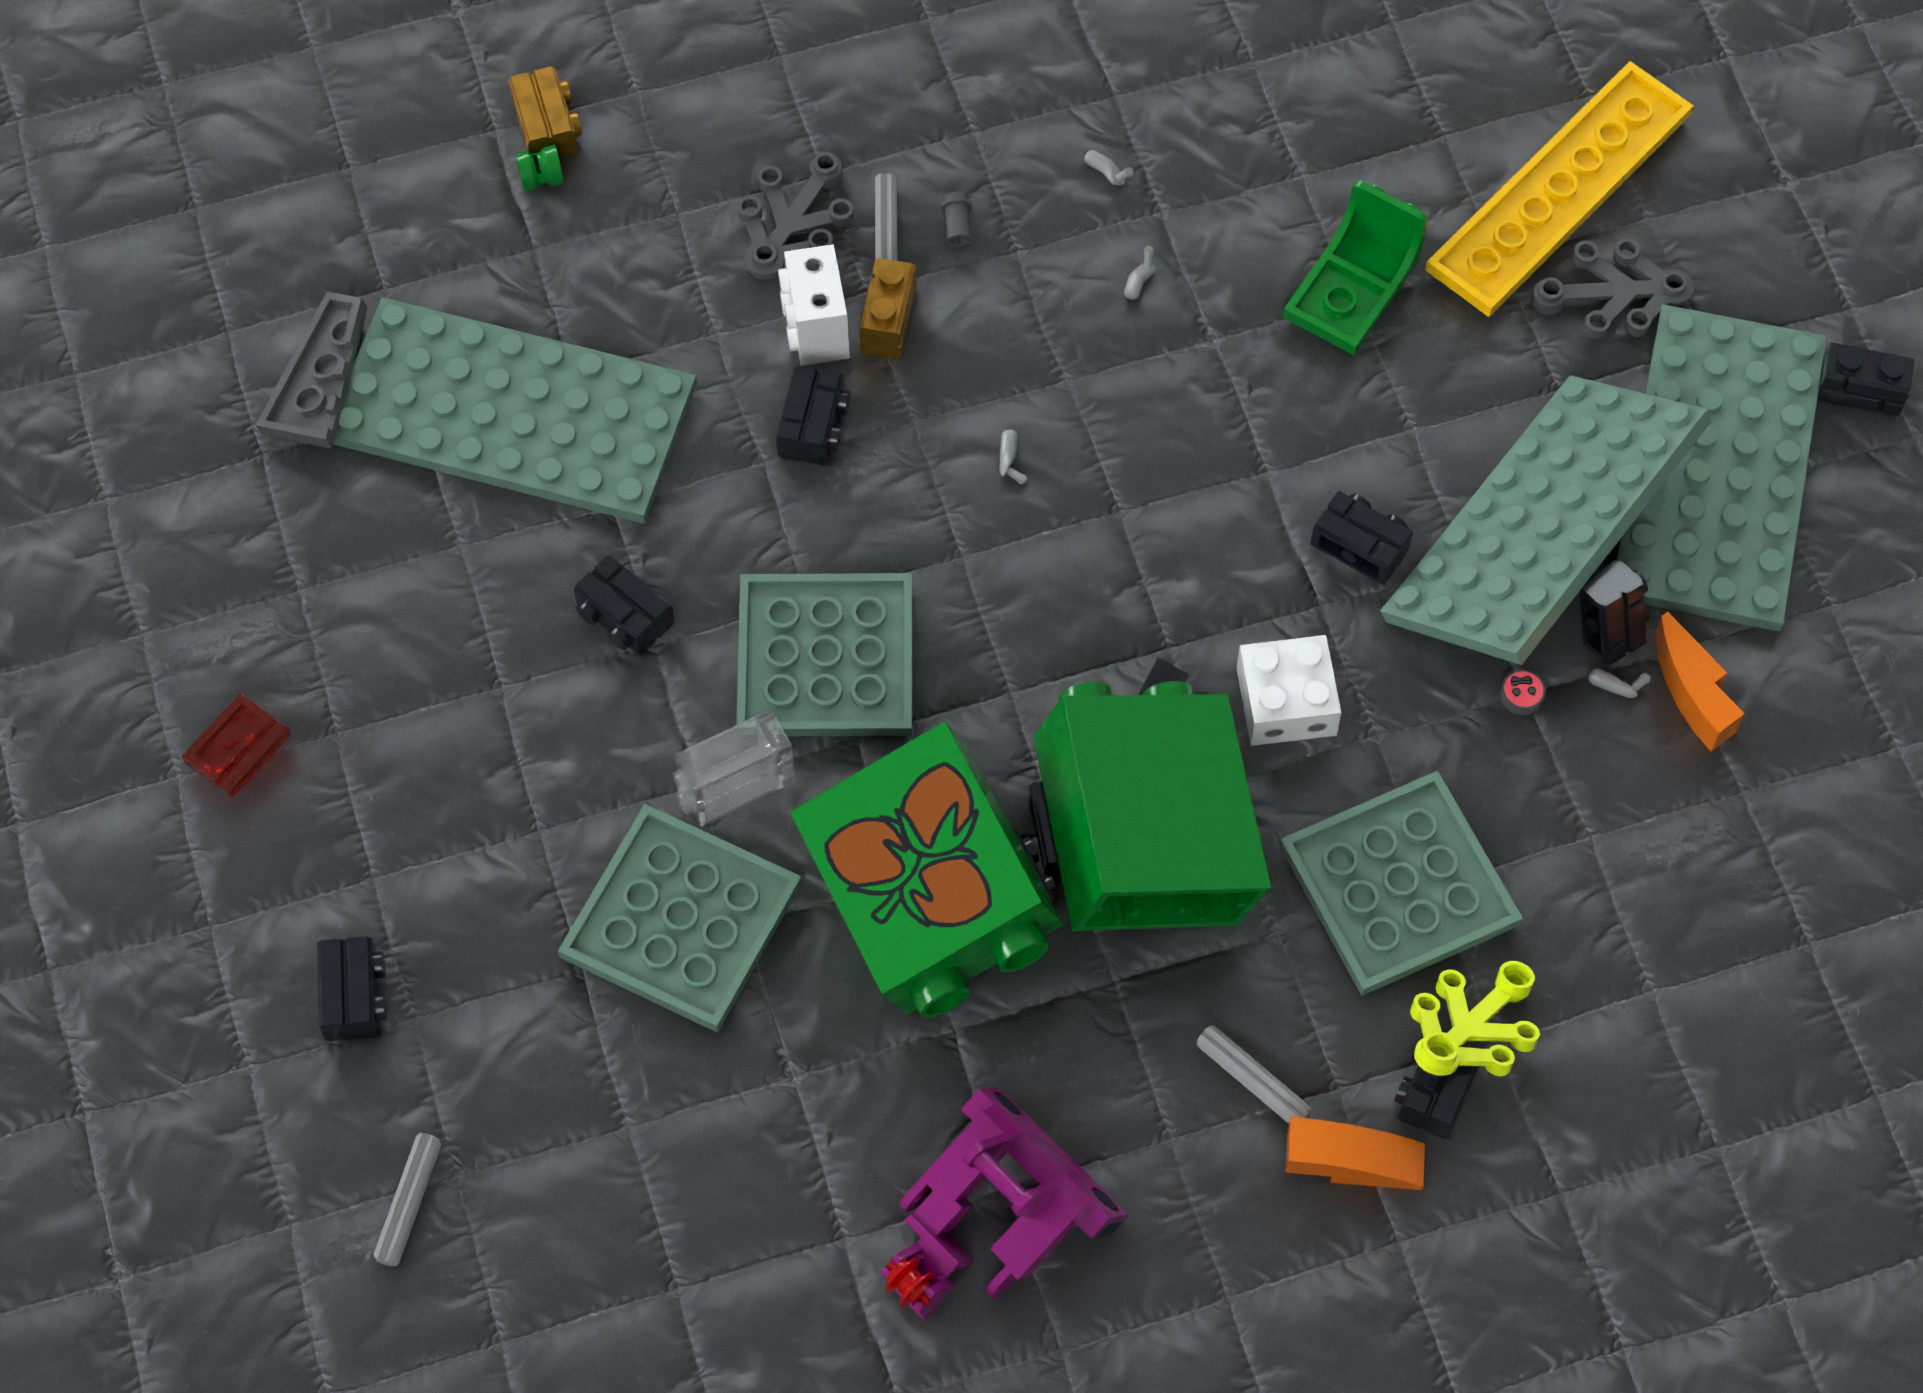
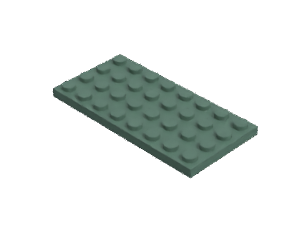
[333,297,697,524]
[1616,304,1827,632]
[1380,375,1712,665]

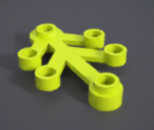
[1410,961,1540,1076]

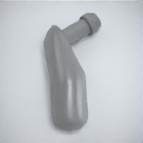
[1084,150,1133,186]
[1124,246,1156,300]
[999,429,1028,485]
[1588,668,1651,698]

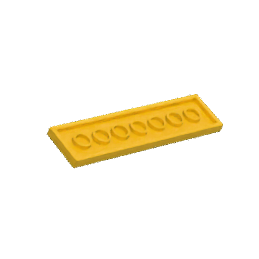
[1425,61,1694,317]

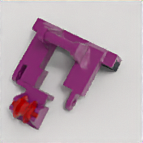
[880,1088,1129,1320]

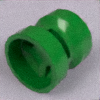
[515,144,564,193]

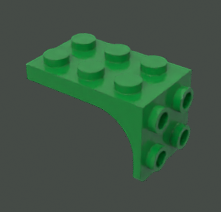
[1283,180,1428,355]

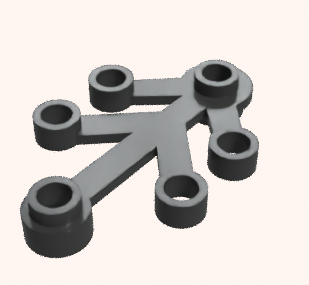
[737,152,854,280]
[1531,238,1694,339]

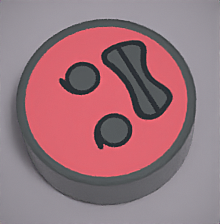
[1500,670,1546,715]

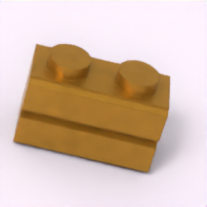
[508,66,582,157]
[859,258,917,359]

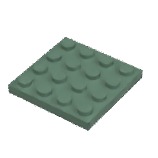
[736,573,912,737]
[1279,771,1523,996]
[558,804,802,1033]

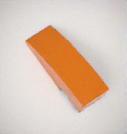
[1654,612,1745,752]
[1285,1117,1425,1190]

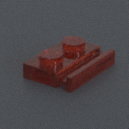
[182,693,291,798]

